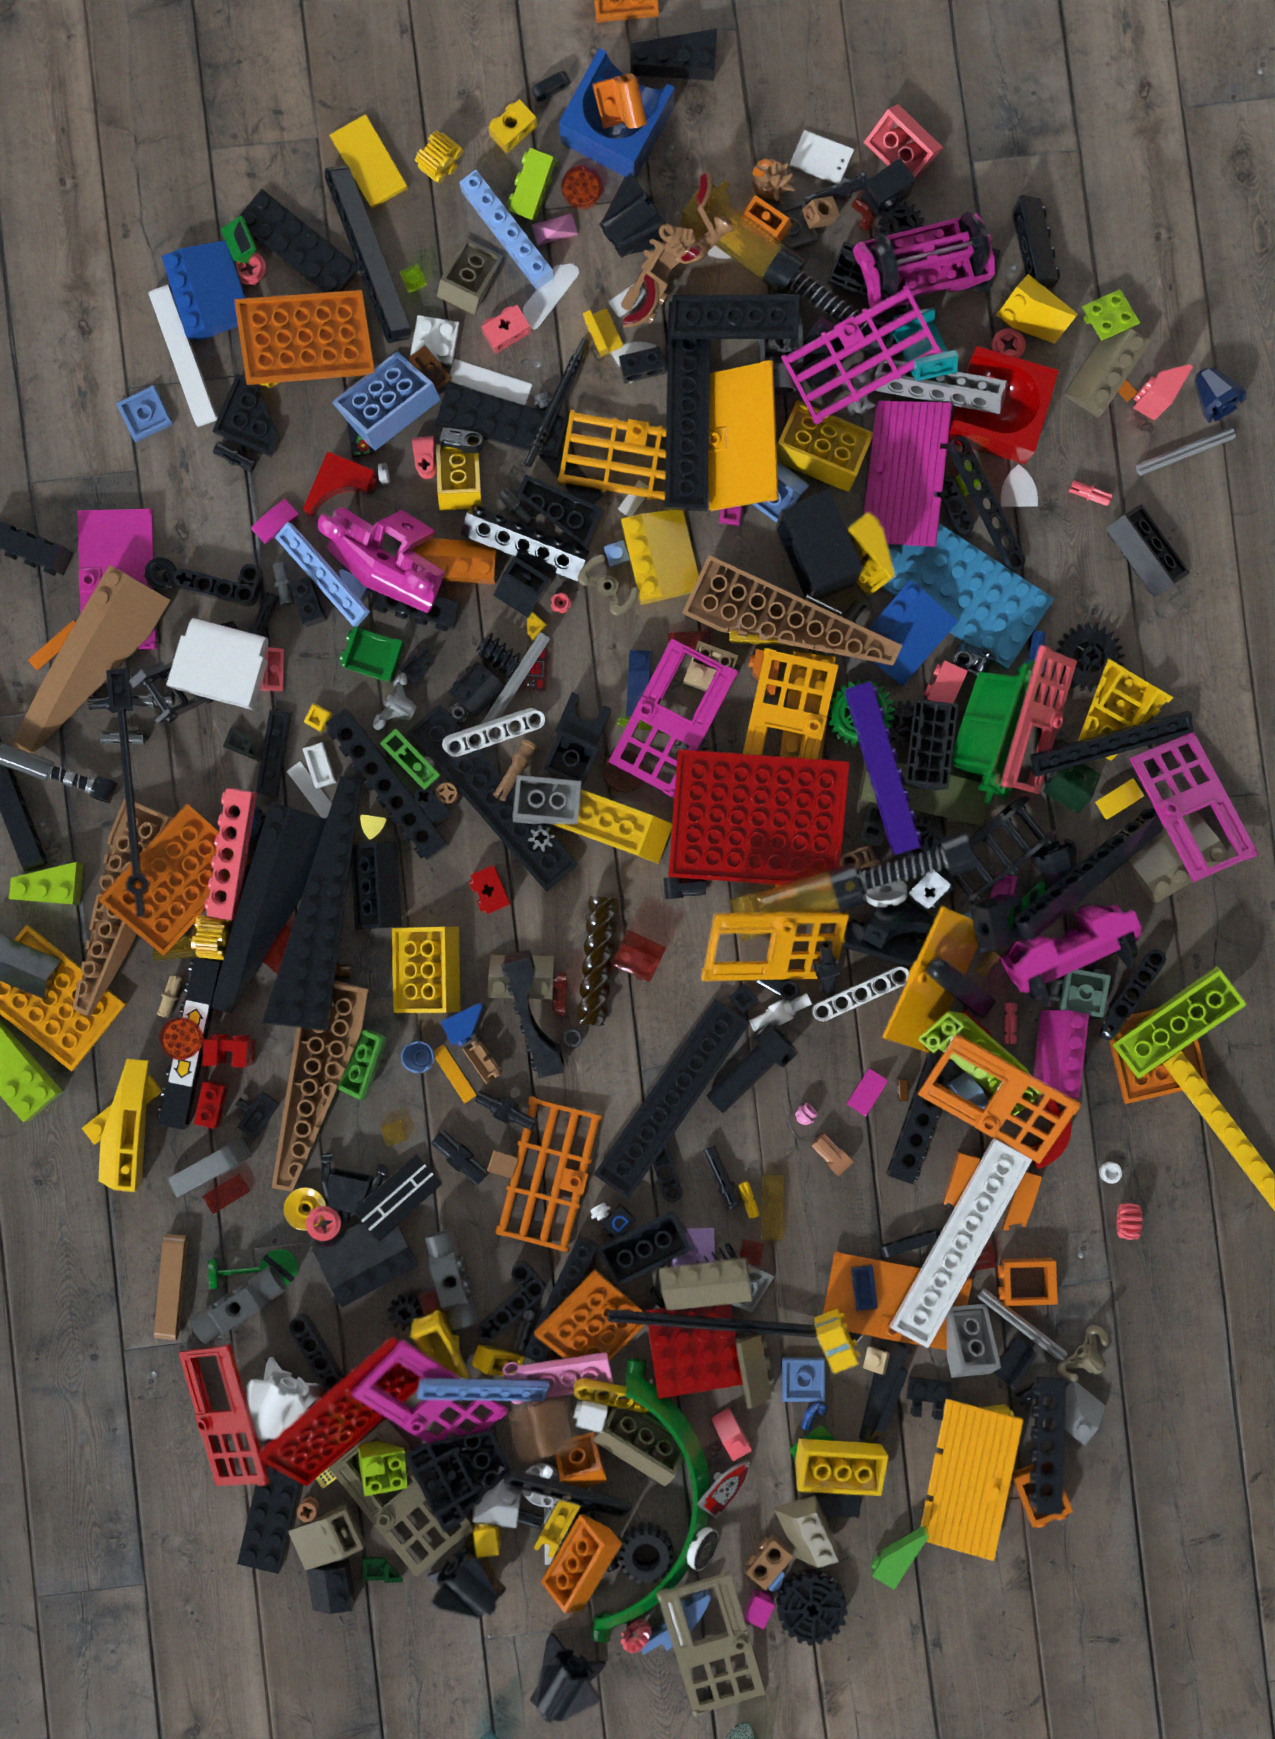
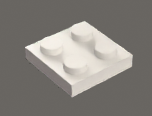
[410,315,459,366]

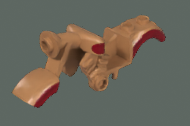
[621,172,735,328]

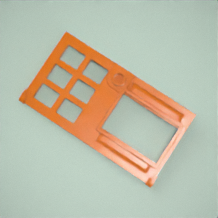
[918,1033,1081,1164]

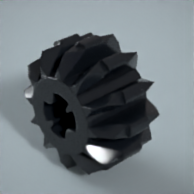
[388,1293,424,1331]

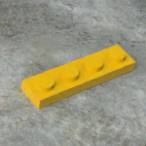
[82,1075,162,1145]

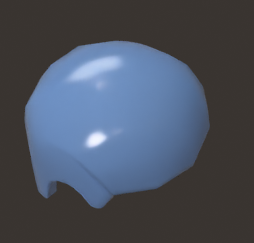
[401,1041,435,1073]

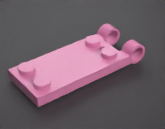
[503,1352,614,1404]

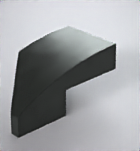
[222,727,261,762]

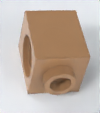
[802,196,840,229]

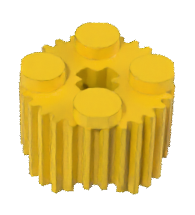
[415,130,464,184]
[191,915,232,960]

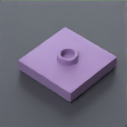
[672,1228,715,1265]

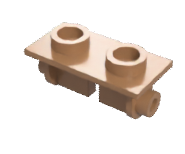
[462,1038,502,1084]

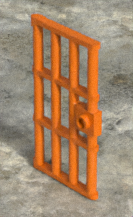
[495,1096,603,1252]

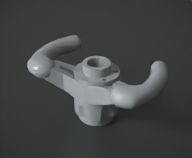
[373,673,416,730]

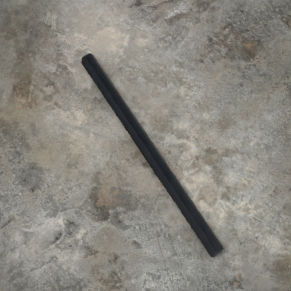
[607,1309,817,1338]

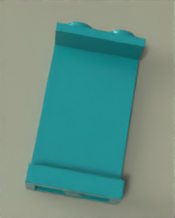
[893,307,958,381]

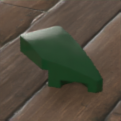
[361,1557,403,1583]

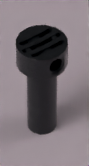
[706,1022,799,1113]

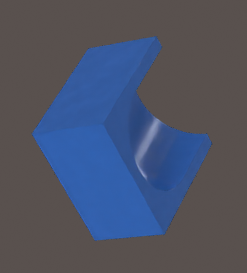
[559,48,675,179]

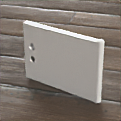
[789,130,854,184]

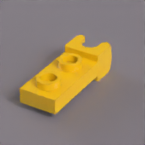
[534,1500,580,1558]

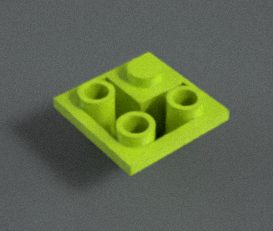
[358,1441,407,1496]

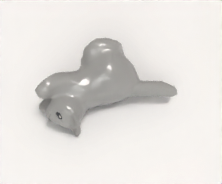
[842,364,878,416]

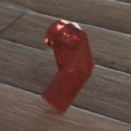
[851,198,874,231]

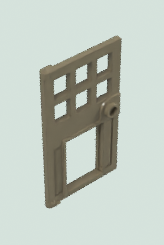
[329,1418,475,1577]
[656,1572,766,1716]

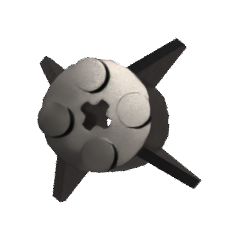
[599,173,666,258]
[427,1532,506,1619]
[530,1633,606,1723]

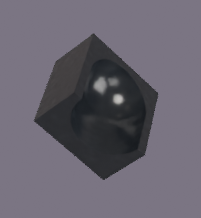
[775,489,864,602]

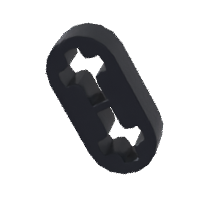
[531,71,571,102]

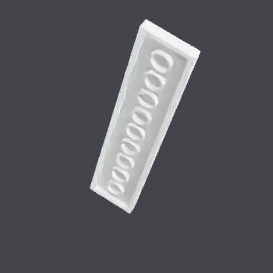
[890,1138,1032,1348]

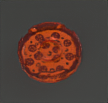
[561,165,603,209]
[159,1017,203,1060]

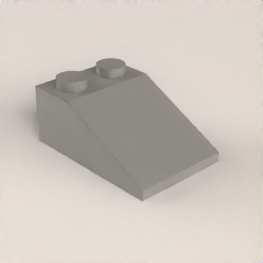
[513,775,581,824]
[946,1304,1001,1378]

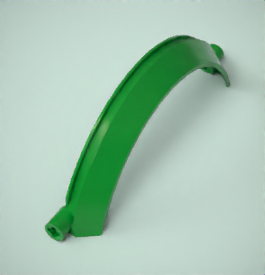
[591,1358,710,1643]

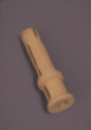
[493,739,538,801]

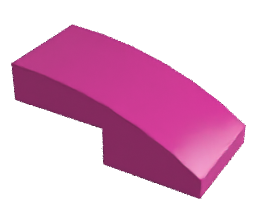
[251,499,299,544]

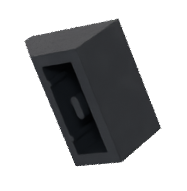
[493,556,552,618]

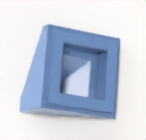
[768,1569,785,1592]

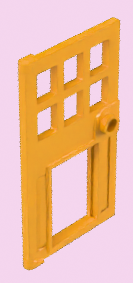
[743,648,838,759]
[701,912,849,981]

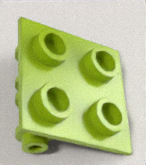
[1082,289,1140,341]

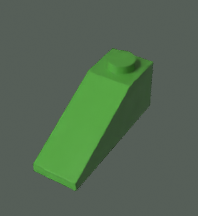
[380,729,440,790]
[870,1526,929,1590]

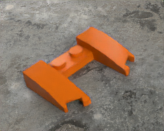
[943,1152,1042,1230]

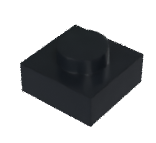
[729,983,759,1013]

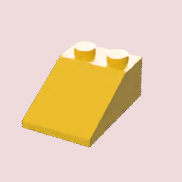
[997,274,1078,344]
[436,442,482,510]

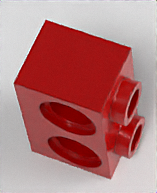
[194,1080,229,1129]

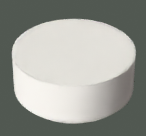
[1099,1161,1122,1184]

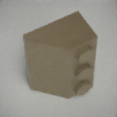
[488,955,554,999]
[735,1333,775,1409]
[774,1495,839,1568]

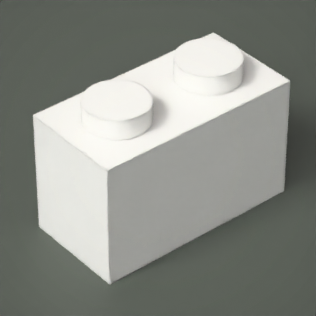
[574,1400,608,1433]

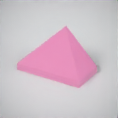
[532,213,578,246]

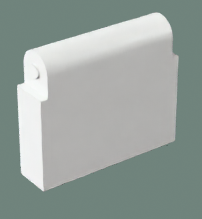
[167,618,268,710]

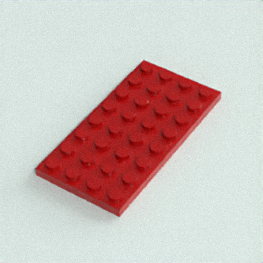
[257,1337,424,1486]

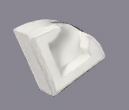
[378,463,390,485]

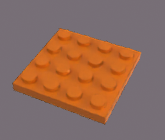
[1104,1008,1209,1104]
[534,1270,645,1361]

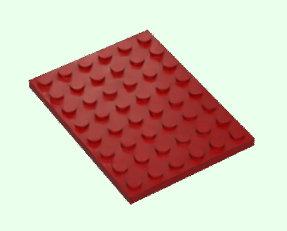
[668,749,849,888]

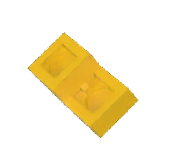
[1095,778,1144,820]

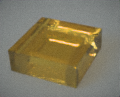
[380,1120,408,1147]

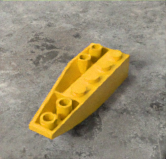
[98,1058,149,1192]

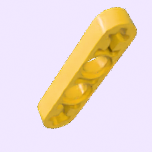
[573,1378,649,1413]

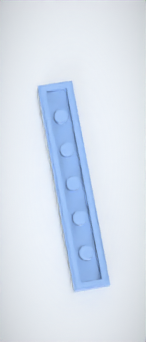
[275,522,370,627]

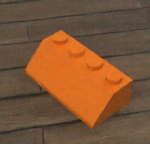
[411,539,497,584]
[541,1514,622,1613]

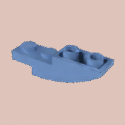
[641,1588,711,1655]

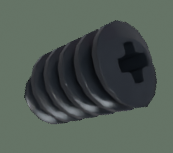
[476,632,521,678]

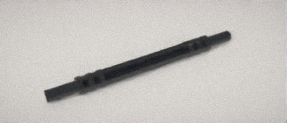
[524,338,590,468]

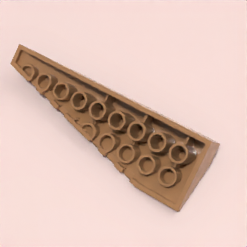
[272,981,369,1191]

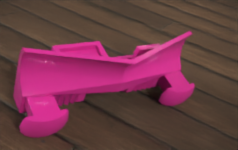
[318,507,445,613]

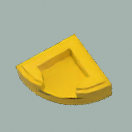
[526,612,547,641]

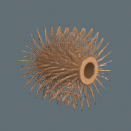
[508,1396,580,1463]

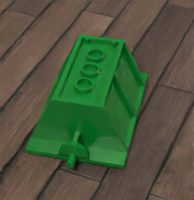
[951,660,1041,804]

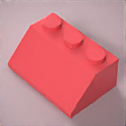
[864,104,943,179]
[1133,364,1193,421]

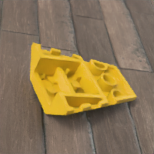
[1078,659,1174,761]

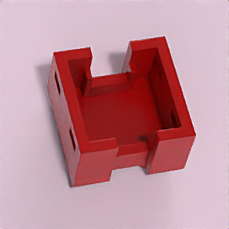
[203,1033,256,1067]

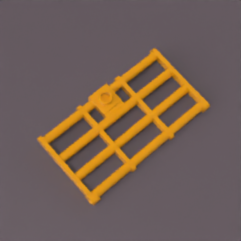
[557,409,666,500]

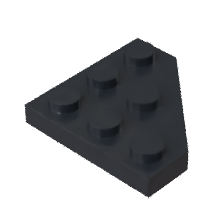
[212,374,280,457]

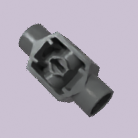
[759,294,803,395]
[425,1228,480,1330]
[190,1265,287,1344]

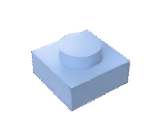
[603,540,630,568]

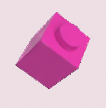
[743,1589,775,1629]

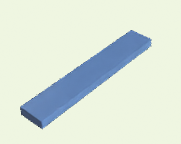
[417,1378,549,1401]

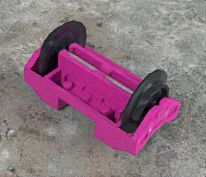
[853,211,995,309]
[1000,903,1141,1007]

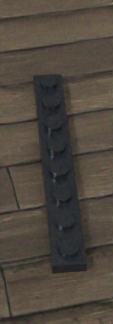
[1030,710,1193,777]

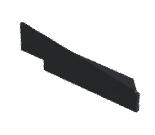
[859,1338,909,1443]

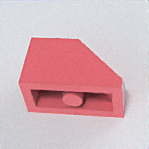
[711,1407,752,1461]

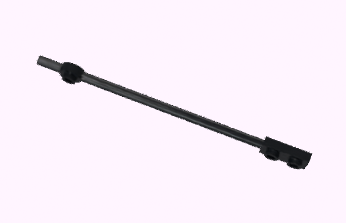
[106,668,150,918]

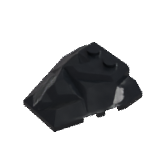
[405,1429,510,1533]

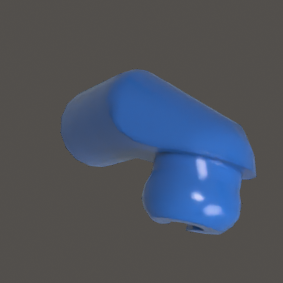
[801,1402,828,1430]

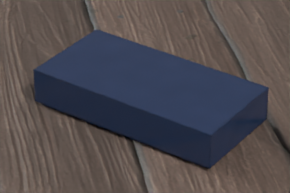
[850,1264,878,1311]

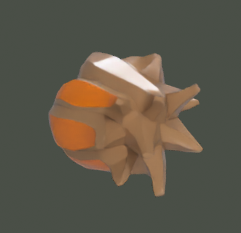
[752,159,795,204]

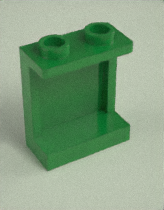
[339,626,405,684]

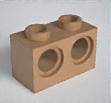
[745,1534,793,1590]

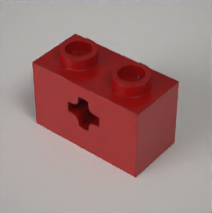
[469,865,511,914]

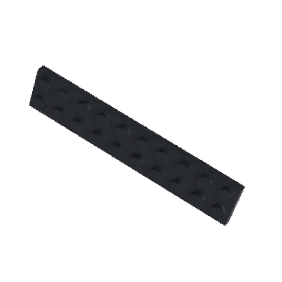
[664,301,710,511]
[408,704,578,892]
[593,999,750,1199]

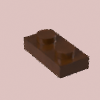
[408,344,452,391]

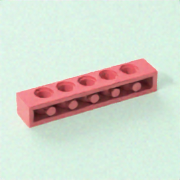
[205,788,257,920]

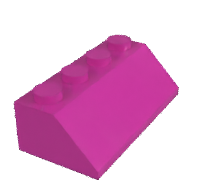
[1033,1010,1089,1100]

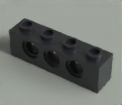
[370,591,461,632]

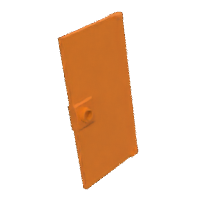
[823,1251,972,1350]

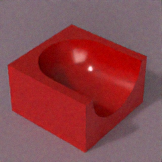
[948,346,1059,464]

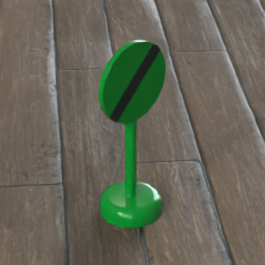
[208,1249,298,1289]

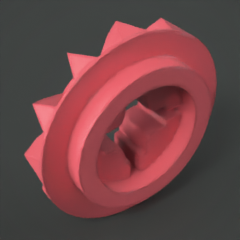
[235,252,266,286]
[991,328,1026,358]
[306,1206,341,1241]
[620,1617,651,1653]

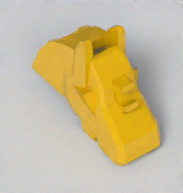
[411,1310,470,1379]

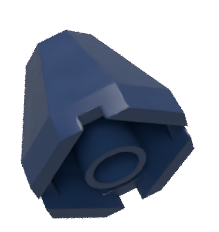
[1195,368,1247,423]

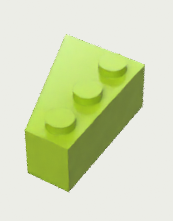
[508,148,560,221]
[9,862,84,905]

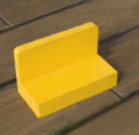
[583,308,623,357]

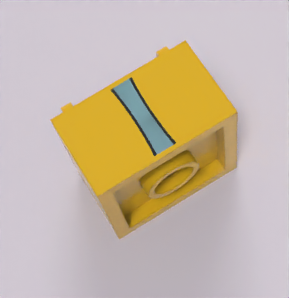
[814,1308,860,1373]

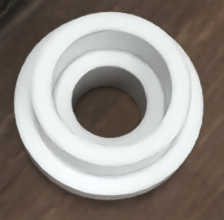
[590,1202,611,1221]

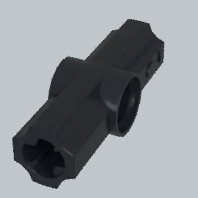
[430,1129,490,1186]

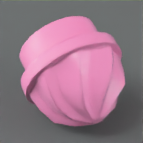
[795,1103,818,1125]

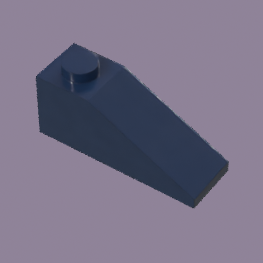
[626,650,651,716]

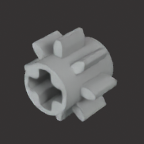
[528,825,555,852]

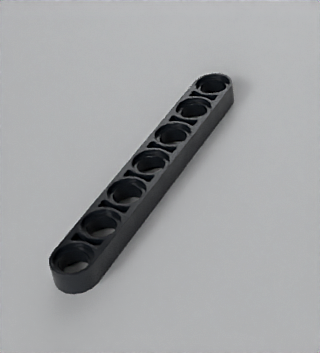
[948,435,1025,571]

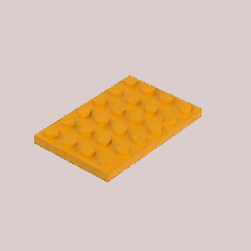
[0,925,127,1071]

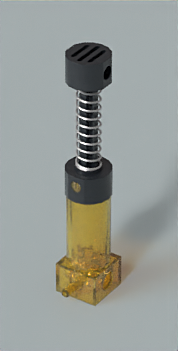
[680,180,896,358]
[728,831,977,942]

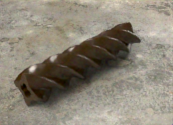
[577,896,619,1026]

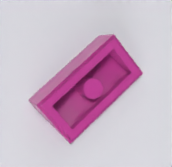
[846,1068,888,1117]

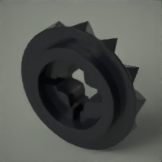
[144,557,177,591]

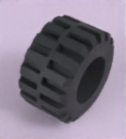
[619,1522,673,1584]

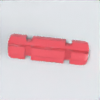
[1004,1002,1017,1044]

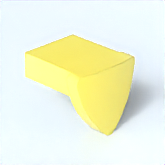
[360,815,387,840]

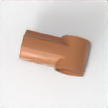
[811,1133,854,1177]

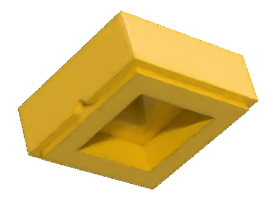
[304,703,333,732]

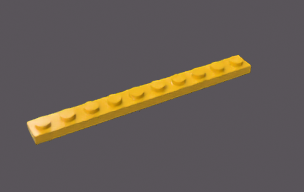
[1162,1050,1275,1212]

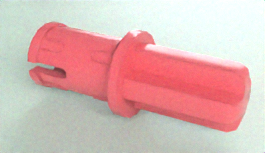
[1069,479,1112,506]

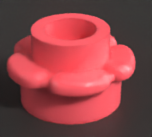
[551,592,571,613]

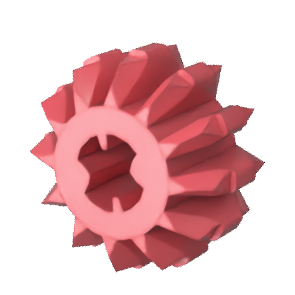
[1116,1203,1143,1240]

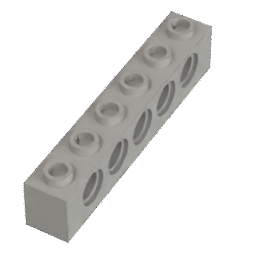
[875,359,1006,414]

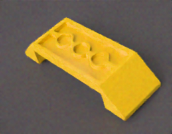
[551,789,672,864]

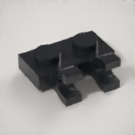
[906,1376,952,1421]

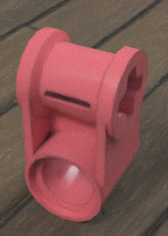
[412,436,437,479]

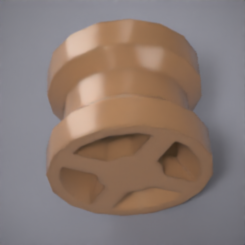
[436,783,459,805]

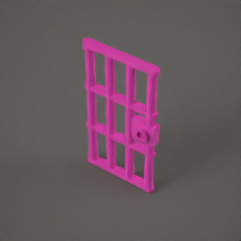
[781,285,942,425]

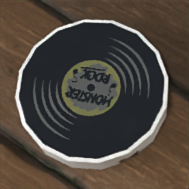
[687,1527,719,1571]

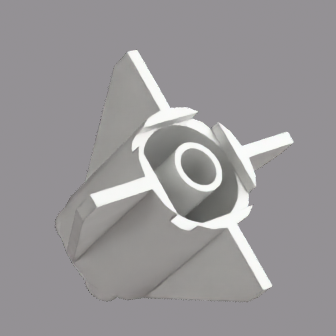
[248,1357,324,1440]

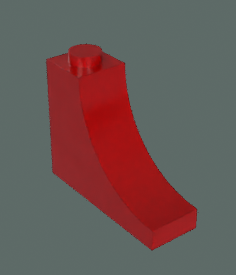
[303,451,378,517]

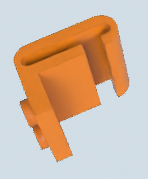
[592,73,647,129]

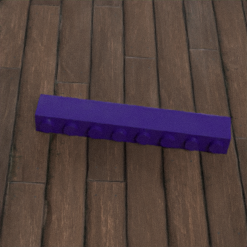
[844,682,922,855]

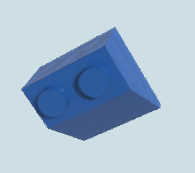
[441,1002,485,1046]

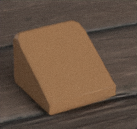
[487,1150,518,1178]

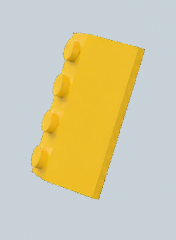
[796,1439,888,1496]

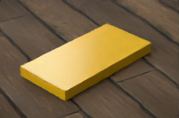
[330,114,408,209]

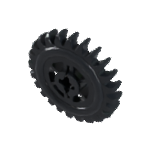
[1055,622,1125,692]

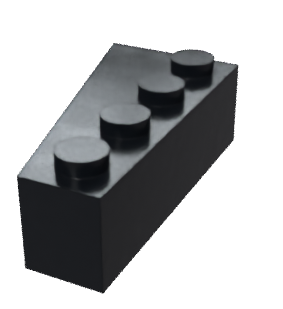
[630,28,717,81]
[517,474,605,550]
[0,521,73,576]

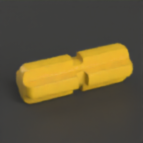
[738,1181,759,1218]

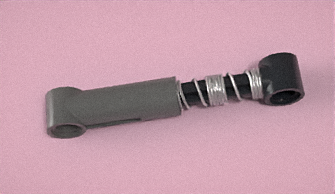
[0,741,118,804]

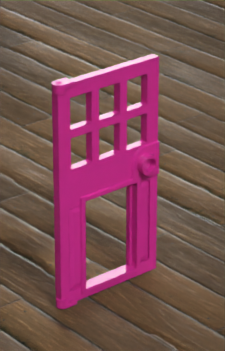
[608,639,739,798]
[1130,731,1259,882]
[352,1340,508,1443]

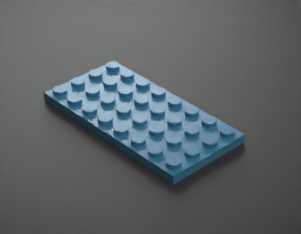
[881,523,1054,670]

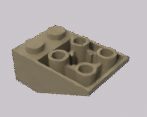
[288,1502,365,1571]

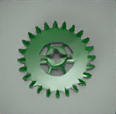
[827,679,896,748]

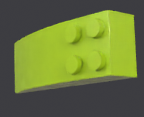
[1112,966,1247,1079]
[0,1020,63,1123]

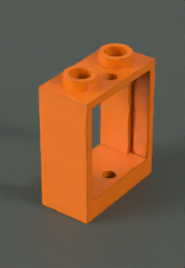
[997,1258,1058,1306]
[1011,1462,1073,1528]

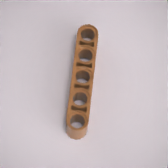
[154,1234,188,1340]

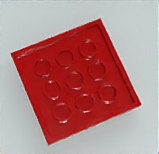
[645,1304,743,1398]

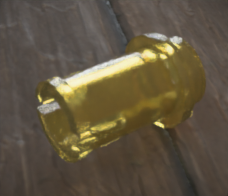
[976,950,1001,978]

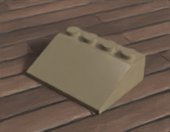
[1127,811,1231,903]

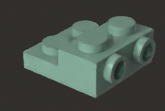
[1059,966,1111,1018]

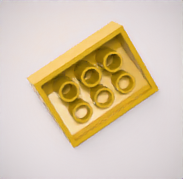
[777,400,873,492]
[621,510,699,605]
[847,512,895,597]
[392,927,461,1013]

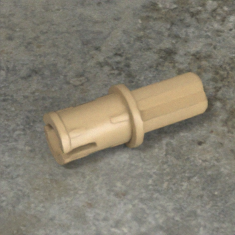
[157,975,182,1018]

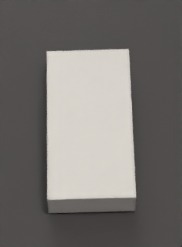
[303,742,337,789]

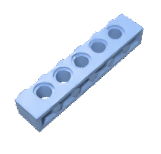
[459,170,553,290]

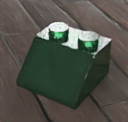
[1043,764,1101,814]

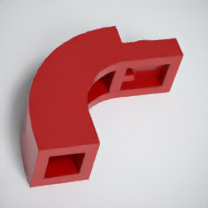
[1030,1096,1072,1169]

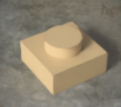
[863,1347,890,1375]

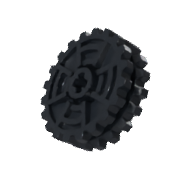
[776,1569,848,1646]

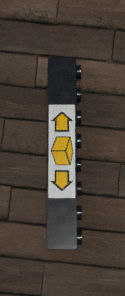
[156,957,223,1130]

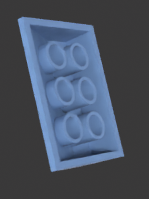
[332,351,440,451]

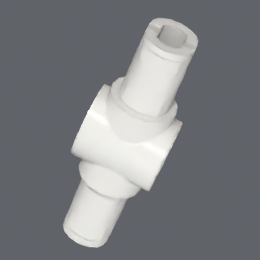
[749,993,812,1032]

